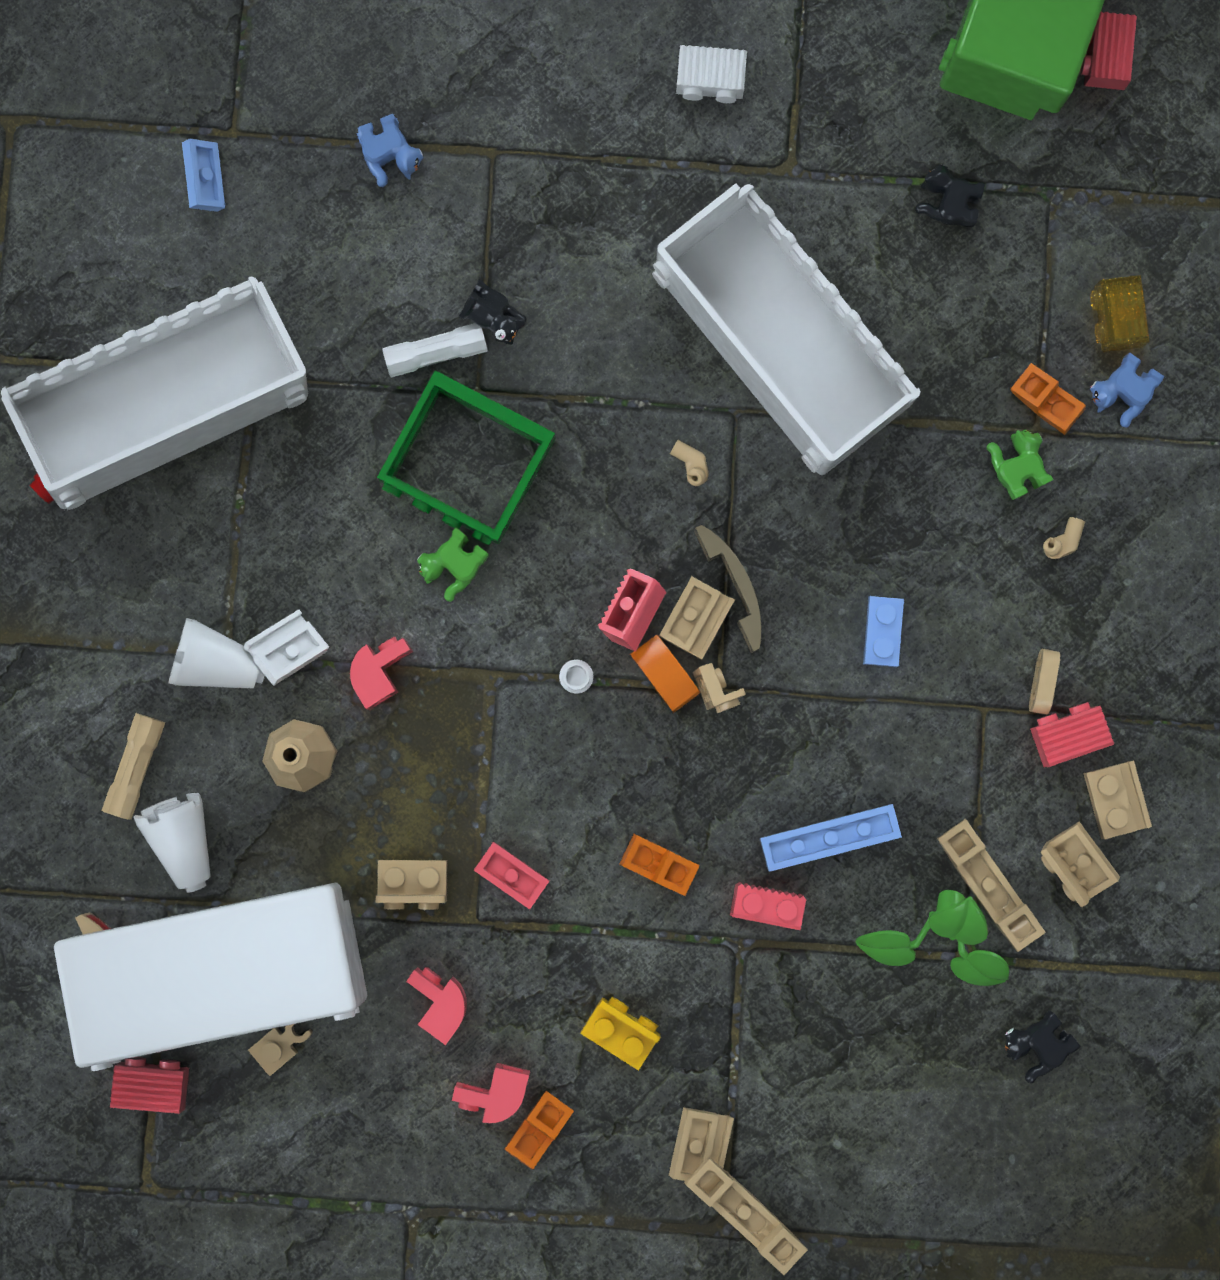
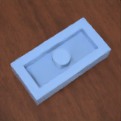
[182,139,225,212]
[863,596,904,667]

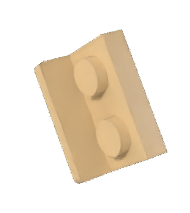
[693,663,746,713]
[376,860,447,910]

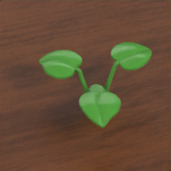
[855,890,1009,986]

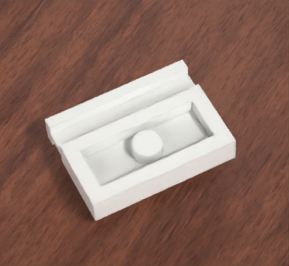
[243,610,329,686]

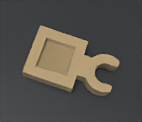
[248,1024,312,1076]

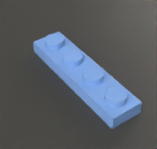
[760,804,902,872]

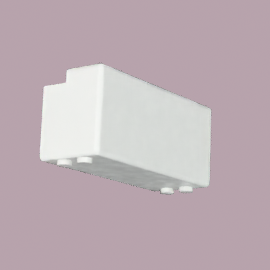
[652,183,920,475]
[1,277,308,510]
[54,883,367,1071]

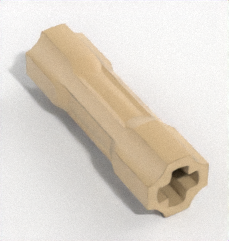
[102,713,165,820]

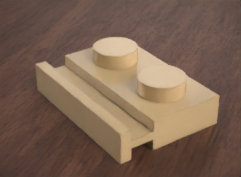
[659,576,735,660]
[1083,761,1152,839]
[669,1107,734,1181]

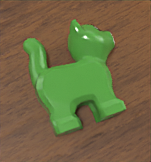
[987,430,1053,500]
[417,527,489,602]

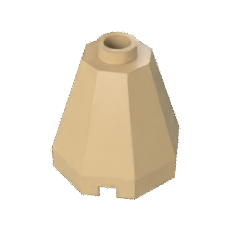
[262,719,337,792]

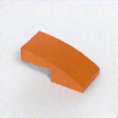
[1010,363,1086,435]
[630,635,701,713]
[619,834,700,896]
[504,1091,574,1170]

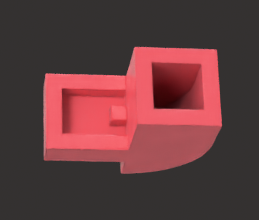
[350,637,413,710]
[406,967,467,1045]
[452,1063,530,1123]

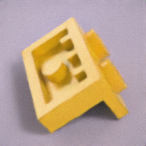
[580,997,661,1071]

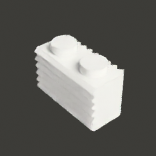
[676,45,747,103]

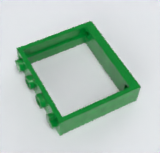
[377,370,556,546]

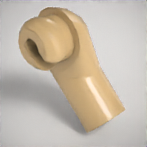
[670,440,709,486]
[1043,517,1085,559]

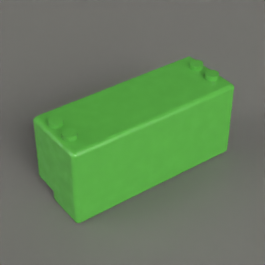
[938,0,1105,121]

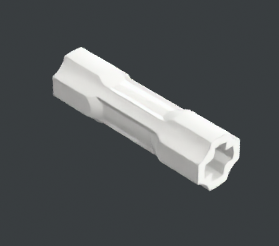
[382,323,488,378]

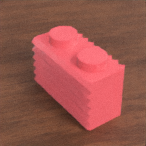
[1080,11,1137,90]
[598,569,666,651]
[1030,702,1114,767]
[730,882,806,930]
[110,1057,189,1114]

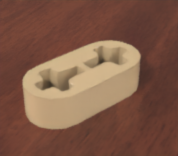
[1029,648,1060,715]

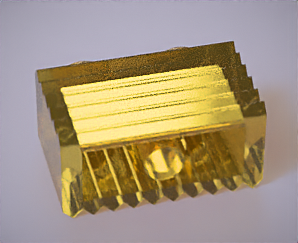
[1090,275,1150,352]

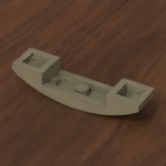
[694,525,761,653]

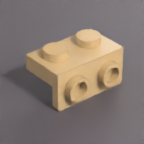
[1041,822,1120,907]

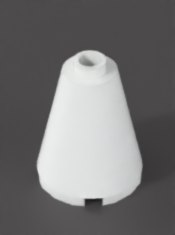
[168,618,265,689]
[134,793,211,893]

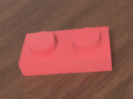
[474,842,550,909]

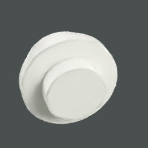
[559,660,593,694]

